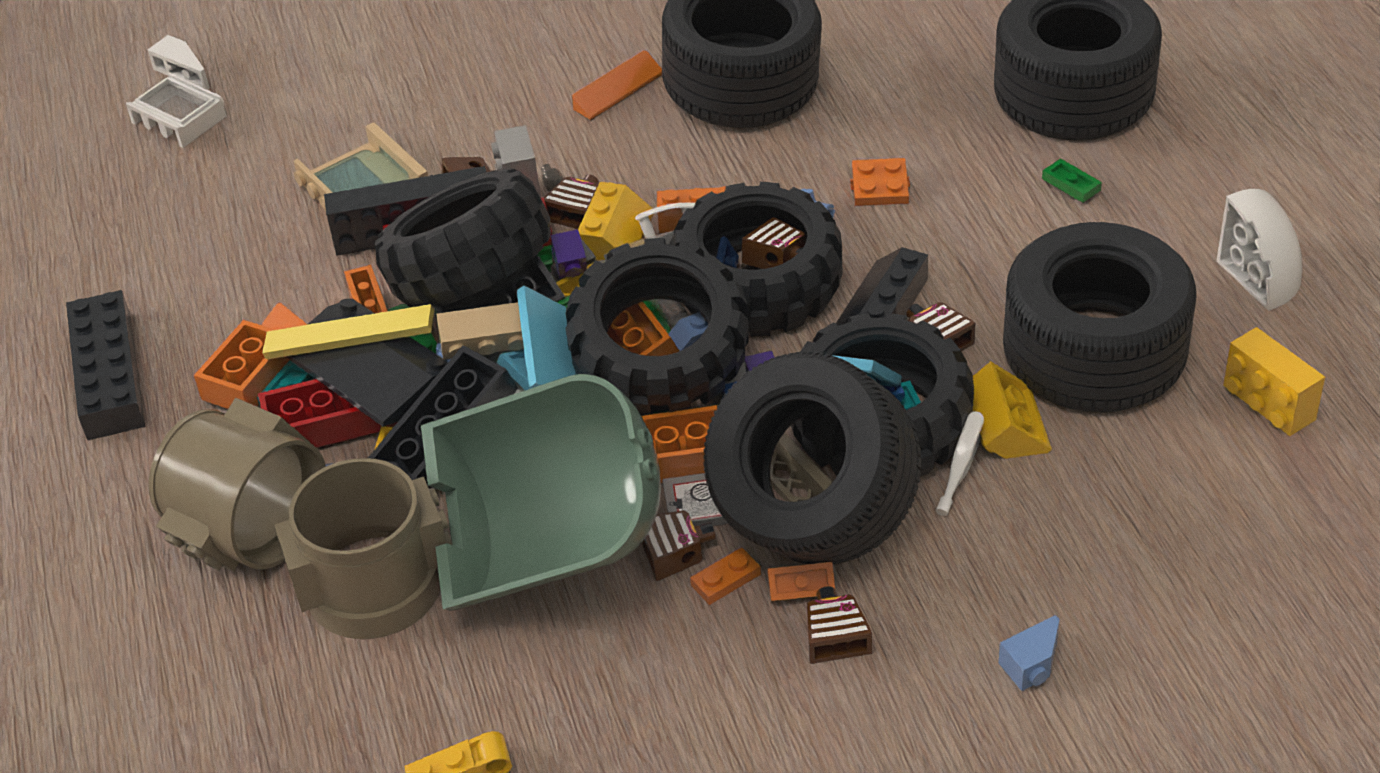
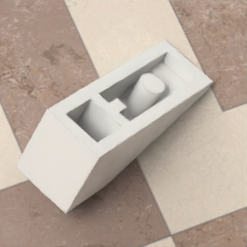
[148,35,210,90]

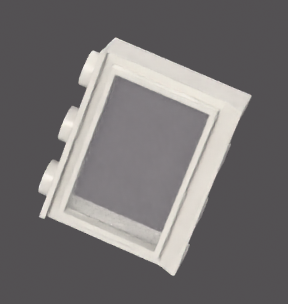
[126,73,227,148]

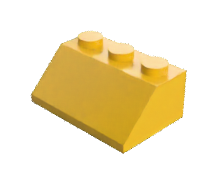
[578,182,653,261]
[973,361,1052,459]

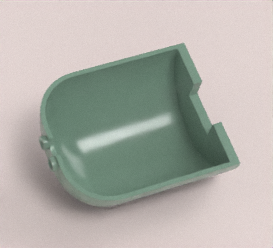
[421,374,661,611]

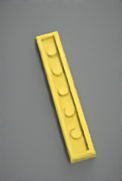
[262,304,434,360]

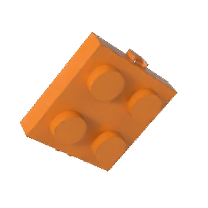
[850,158,910,206]

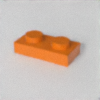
[690,547,761,605]
[767,562,835,601]

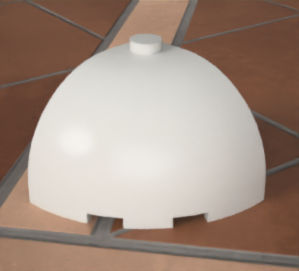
[1216,189,1302,311]

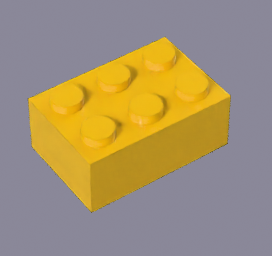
[1223,327,1325,436]

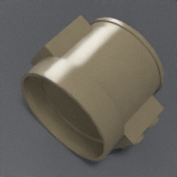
[149,398,326,572]
[274,458,452,639]

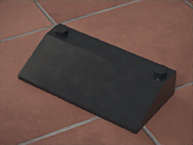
[286,298,448,427]

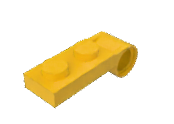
[404,731,512,773]

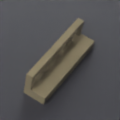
[770,433,833,502]

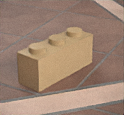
[436,302,524,360]

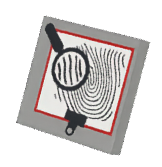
[662,473,728,526]

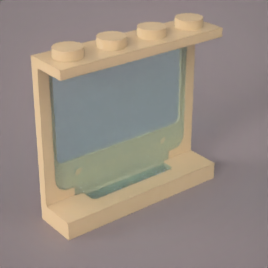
[294,122,429,211]

